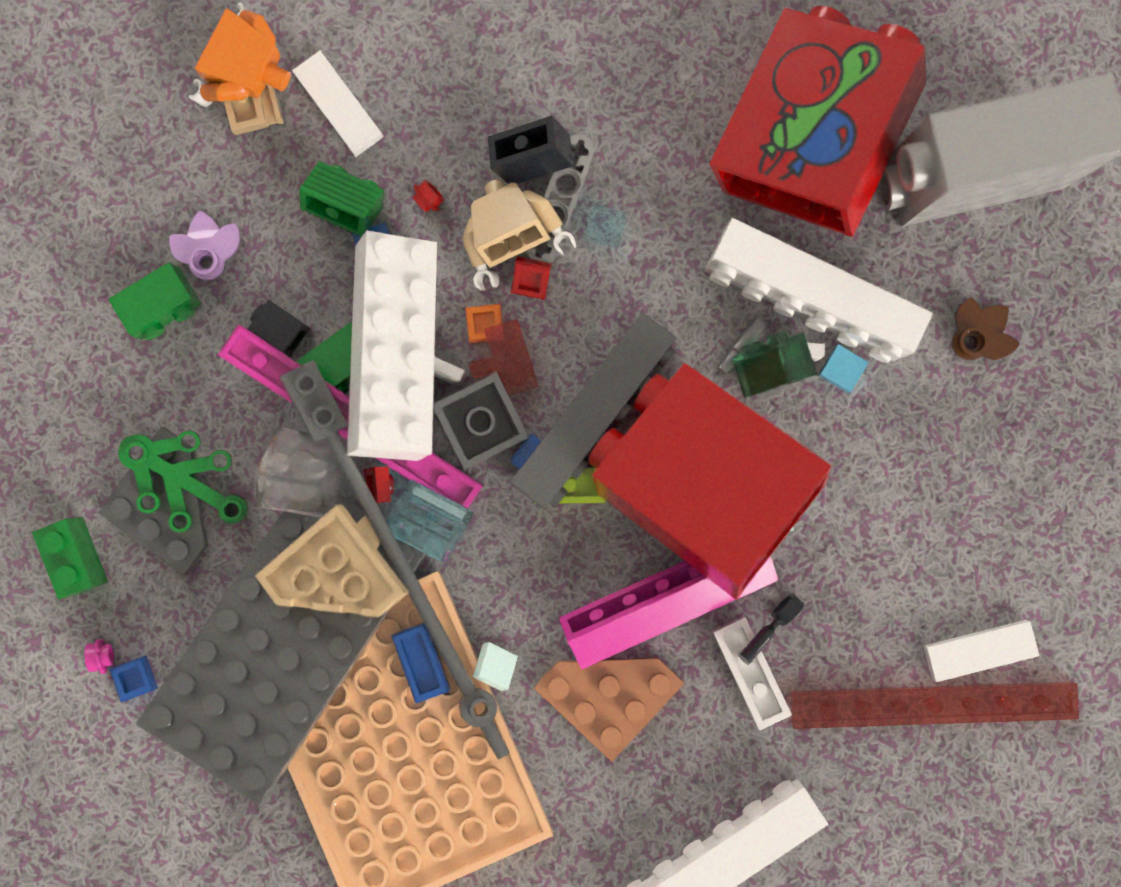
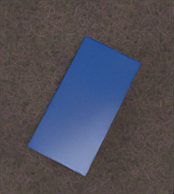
[391,622,451,704]

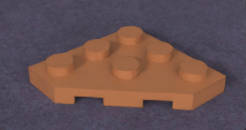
[534,657,685,762]

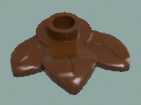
[952,297,1020,361]

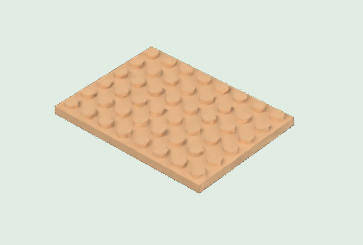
[288,570,553,887]

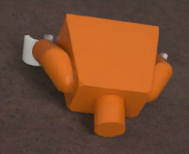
[189,3,291,107]

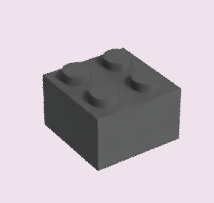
[433,373,529,470]

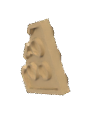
[255,505,409,617]

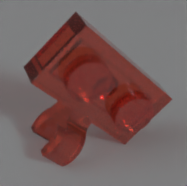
[469,318,539,396]

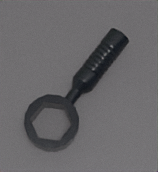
[738,593,804,665]

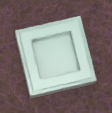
[473,642,518,691]

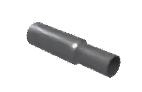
[717,317,768,374]

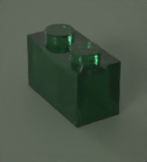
[732,330,817,398]

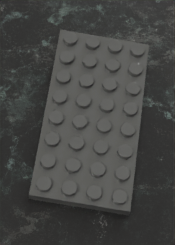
[135,475,428,806]

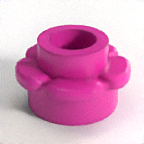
[84,639,115,674]

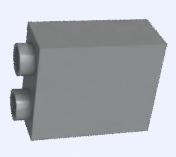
[877,72,1121,227]

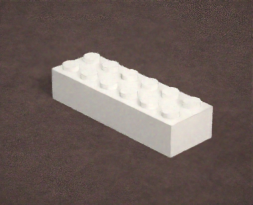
[704,218,933,363]
[347,231,437,461]

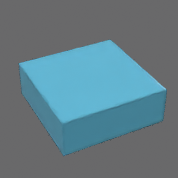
[818,344,869,393]

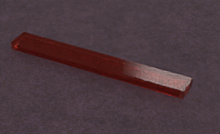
[791,682,1079,729]

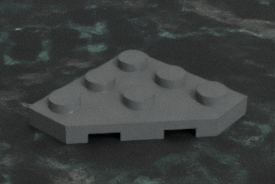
[98,427,208,575]

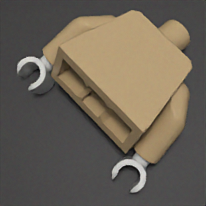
[463,180,576,291]

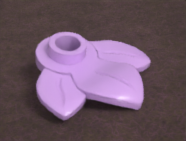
[169,211,240,281]

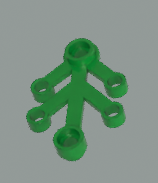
[118,431,248,532]

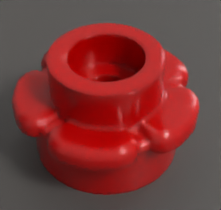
[413,179,445,212]

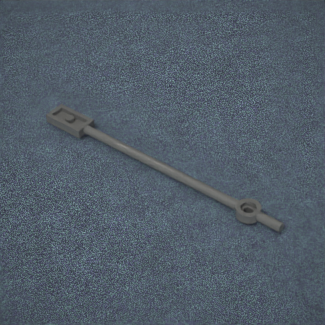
[279,360,510,759]

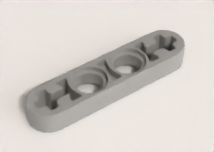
[526,134,594,263]

